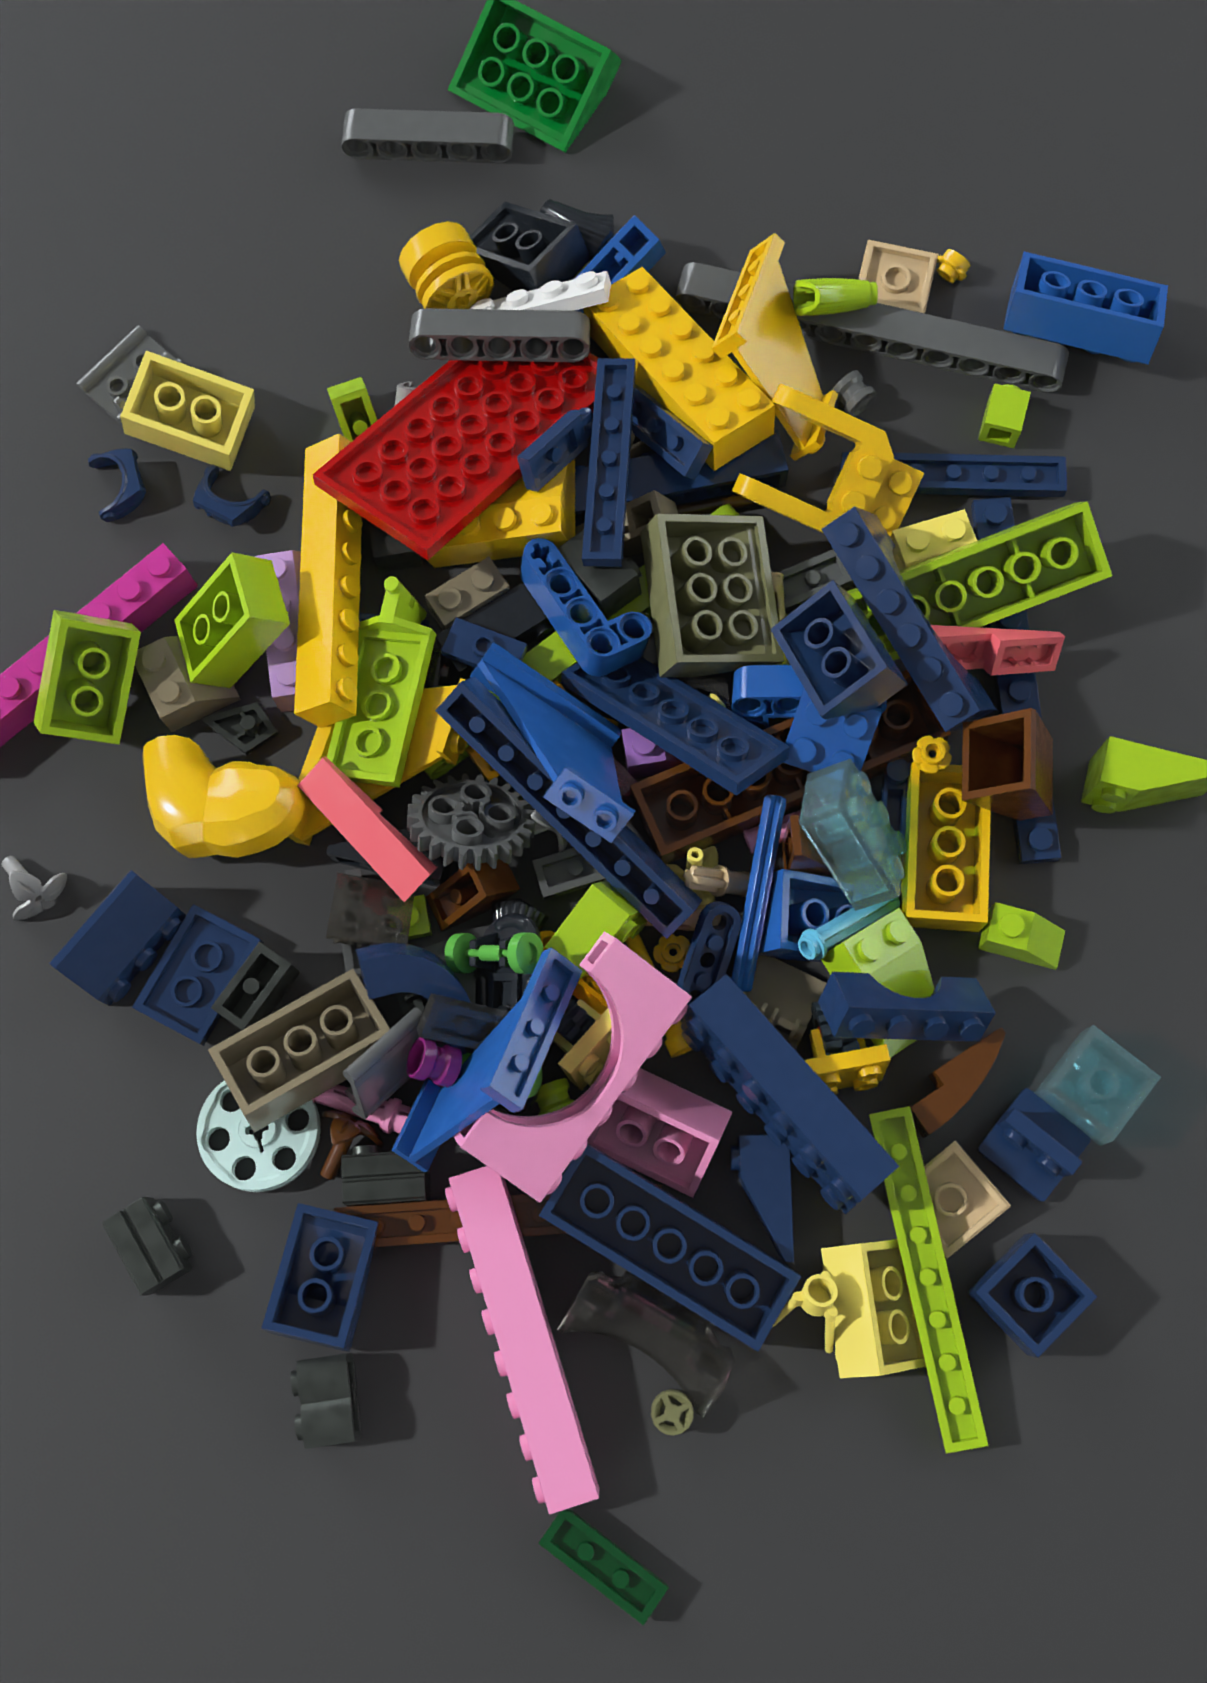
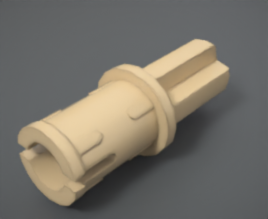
[683,865,750,897]

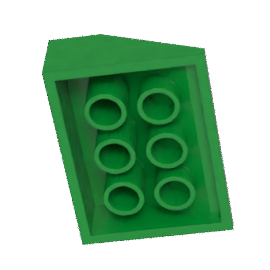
[448,0,622,153]

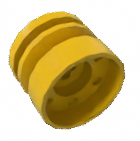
[399,221,494,309]

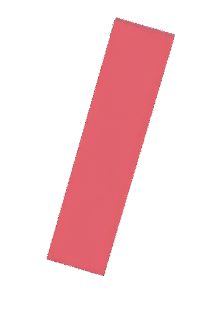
[931,625,1065,676]
[298,756,437,902]

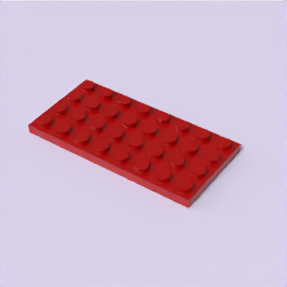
[312,353,599,560]

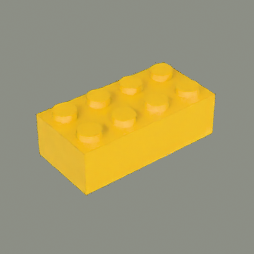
[900,762,991,932]

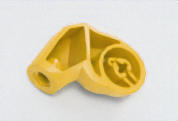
[143,735,306,858]

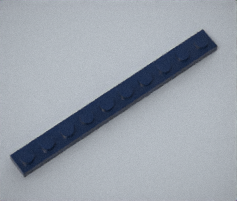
[971,497,1062,864]

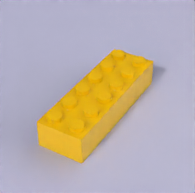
[583,267,775,471]

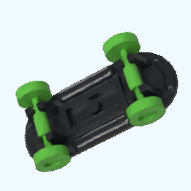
[445,913,544,1115]

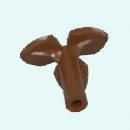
[320,1110,384,1180]

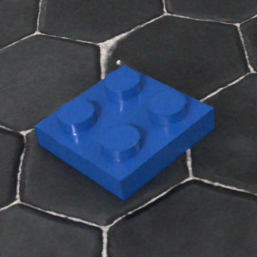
[783,688,882,787]

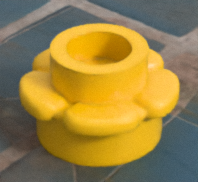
[937,249,970,283]
[912,735,952,774]
[653,933,690,972]

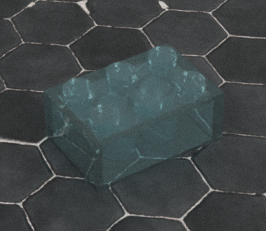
[799,758,907,911]

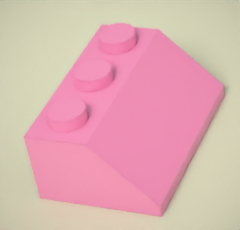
[587,1068,732,1198]

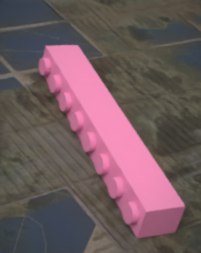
[445,1166,600,1515]

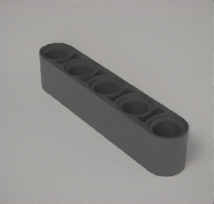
[341,108,514,163]
[408,308,591,362]

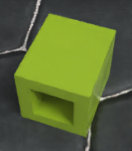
[978,383,1031,448]

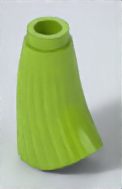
[793,278,878,316]

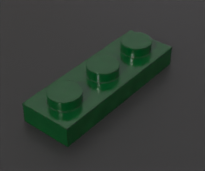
[538,1508,669,1626]

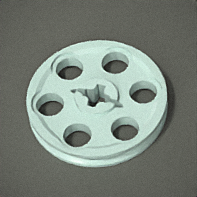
[196,1080,321,1192]

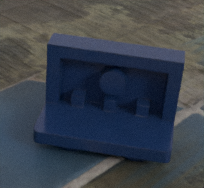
[977,1088,1091,1202]

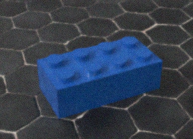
[1003,252,1168,364]

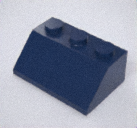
[770,580,908,719]
[49,870,187,1006]

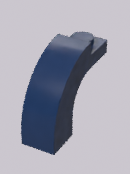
[356,943,473,1055]

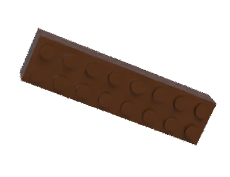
[630,670,951,864]

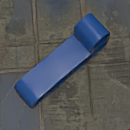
[519,538,652,677]
[731,665,887,730]

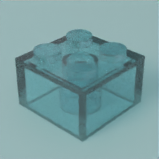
[1035,1025,1161,1146]

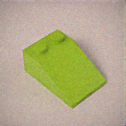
[1081,736,1207,813]
[821,908,934,1058]

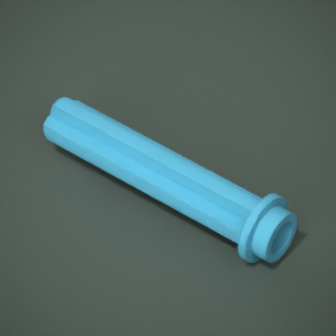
[798,888,901,960]

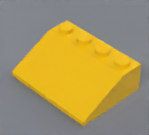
[427,458,575,568]

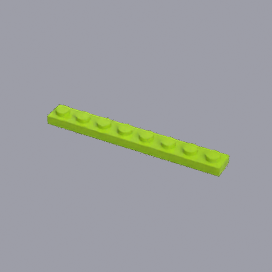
[869,1106,988,1454]

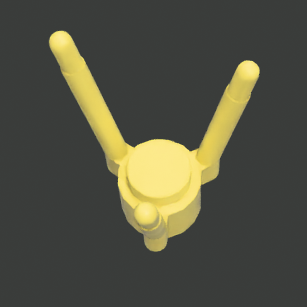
[773,1271,838,1353]

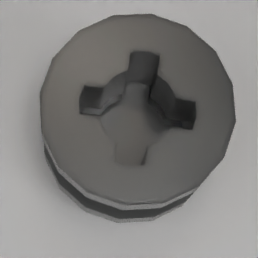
[832,370,877,417]

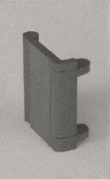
[76,325,184,425]
[343,1007,431,1119]

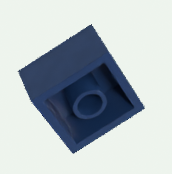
[967,1233,1097,1358]

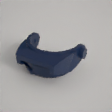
[88,449,146,522]
[193,464,271,527]

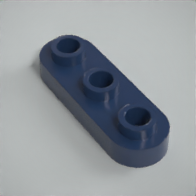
[677,901,741,1014]

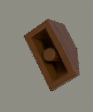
[426,859,520,931]

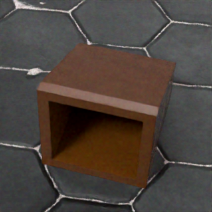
[962,708,1053,821]

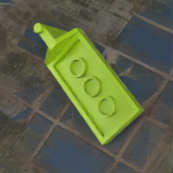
[327,576,436,787]

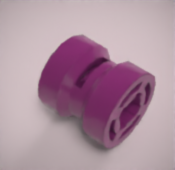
[406,1037,462,1088]

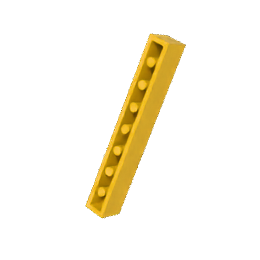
[294,433,362,728]

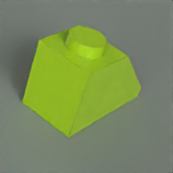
[327,377,377,442]
[978,902,1065,970]

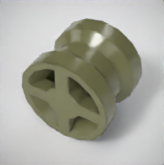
[651,1389,694,1436]

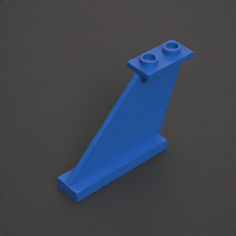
[470,642,635,843]
[392,947,582,1172]

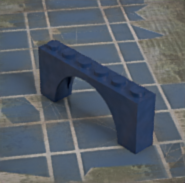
[821,506,996,732]

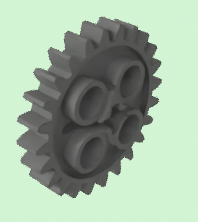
[407,773,536,871]

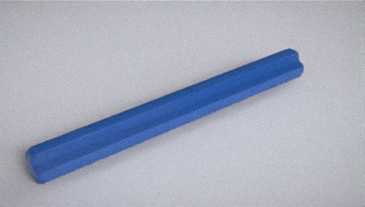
[731,794,786,992]

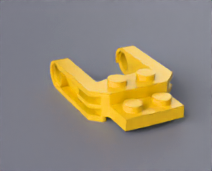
[732,384,924,537]

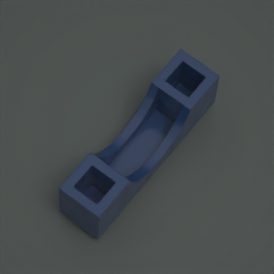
[818,972,996,1042]

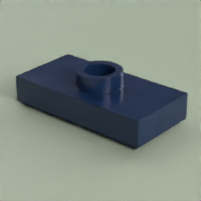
[441,617,528,668]

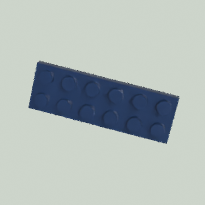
[561,650,790,795]

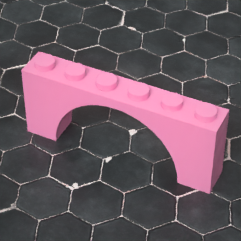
[453,932,692,1203]

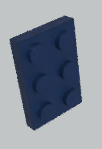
[132,904,264,1046]

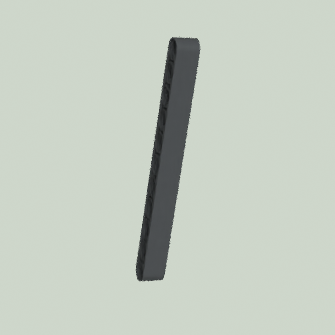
[674,262,1069,393]

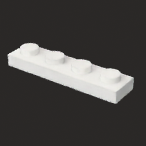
[470,271,611,311]

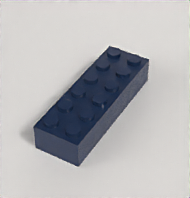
[680,974,899,1214]
[539,1143,801,1351]

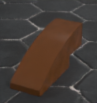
[910,1027,1006,1138]

